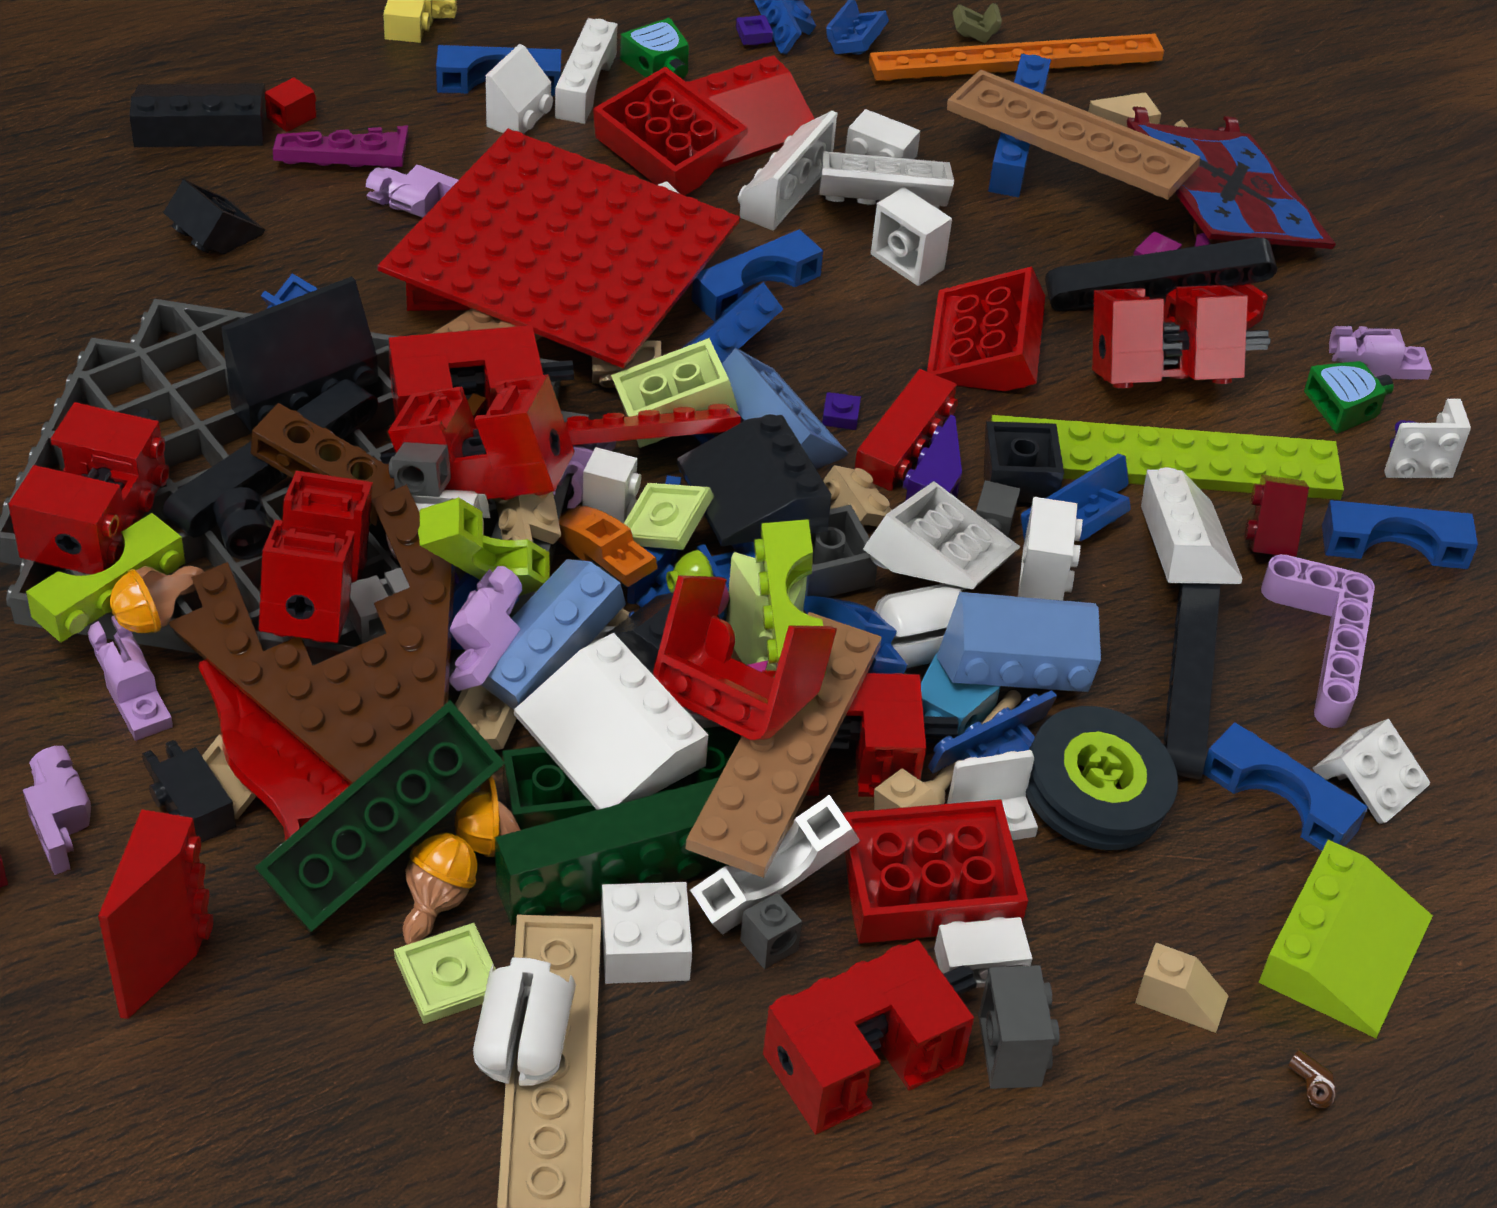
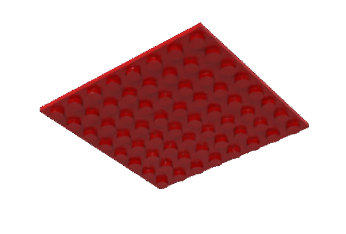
[378,129,740,369]

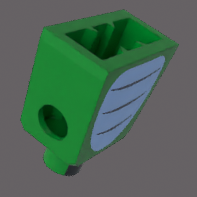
[620,18,689,79]
[1304,361,1394,434]

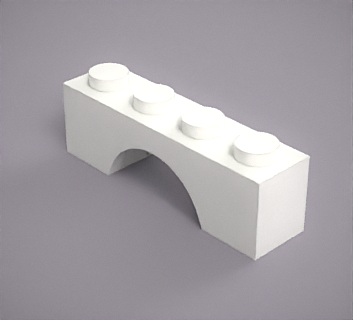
[555,18,618,124]
[691,795,860,934]

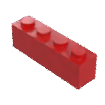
[854,369,958,491]

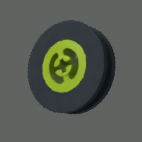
[1026,706,1178,850]

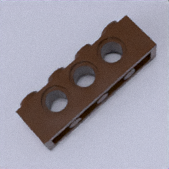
[251,403,395,526]

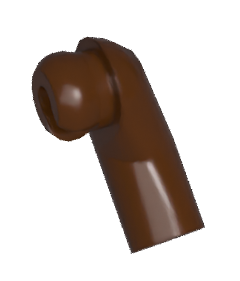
[1288,1050,1336,1108]

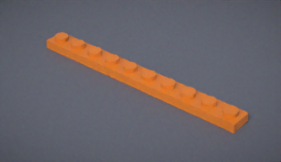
[869,34,1164,81]

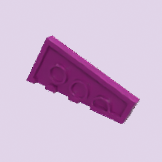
[273,125,408,169]

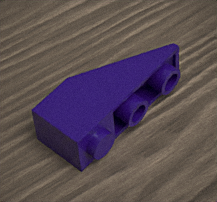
[903,415,962,501]

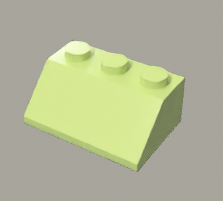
[611,338,739,448]
[726,552,807,671]

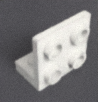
[1384,399,1471,478]
[1313,719,1430,824]
[947,750,1038,840]

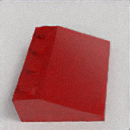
[687,55,814,170]
[593,66,748,196]
[927,266,1045,391]
[842,799,1028,944]
[98,809,213,1019]

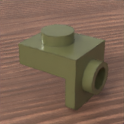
[952,3,1002,43]

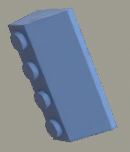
[722,348,848,469]
[481,559,626,710]
[936,592,1101,692]

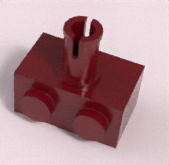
[1244,474,1309,557]

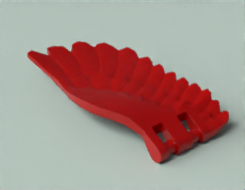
[198,660,350,841]

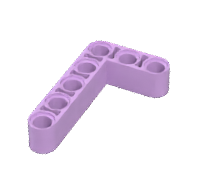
[1261,554,1375,728]

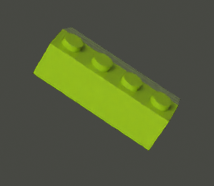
[1259,840,1433,1038]

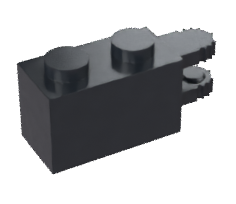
[142,740,236,843]

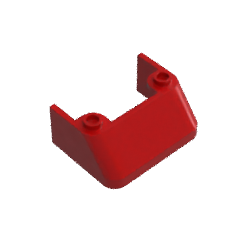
[653,575,837,740]

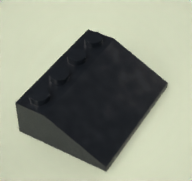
[130,83,265,147]
[221,276,379,433]
[677,414,832,546]

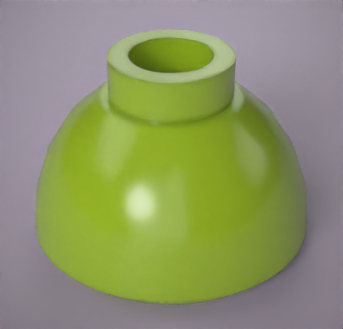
[666,550,714,593]

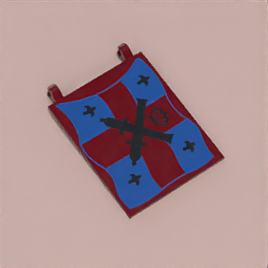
[1127,106,1336,249]

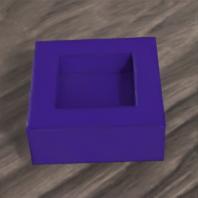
[736,15,773,45]
[822,392,861,430]

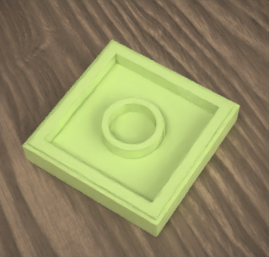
[623,483,714,550]
[394,923,496,1024]

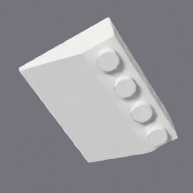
[819,151,954,209]
[863,481,1020,589]
[514,633,708,810]

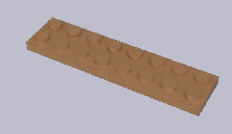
[947,69,1200,199]
[686,612,882,878]

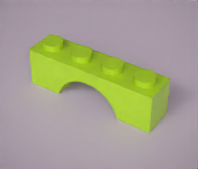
[418,497,550,596]
[26,513,185,643]
[754,519,826,675]

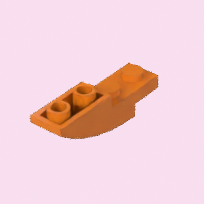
[557,506,658,587]

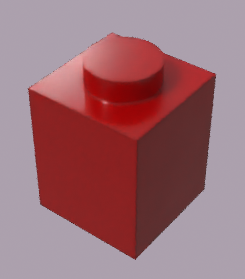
[265,77,316,132]

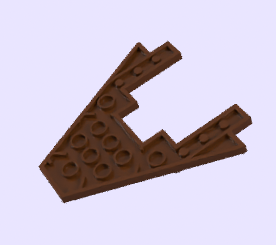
[169,484,455,785]

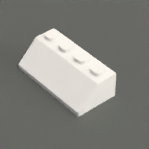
[738,111,837,231]
[1141,467,1242,584]

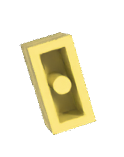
[383,0,457,43]

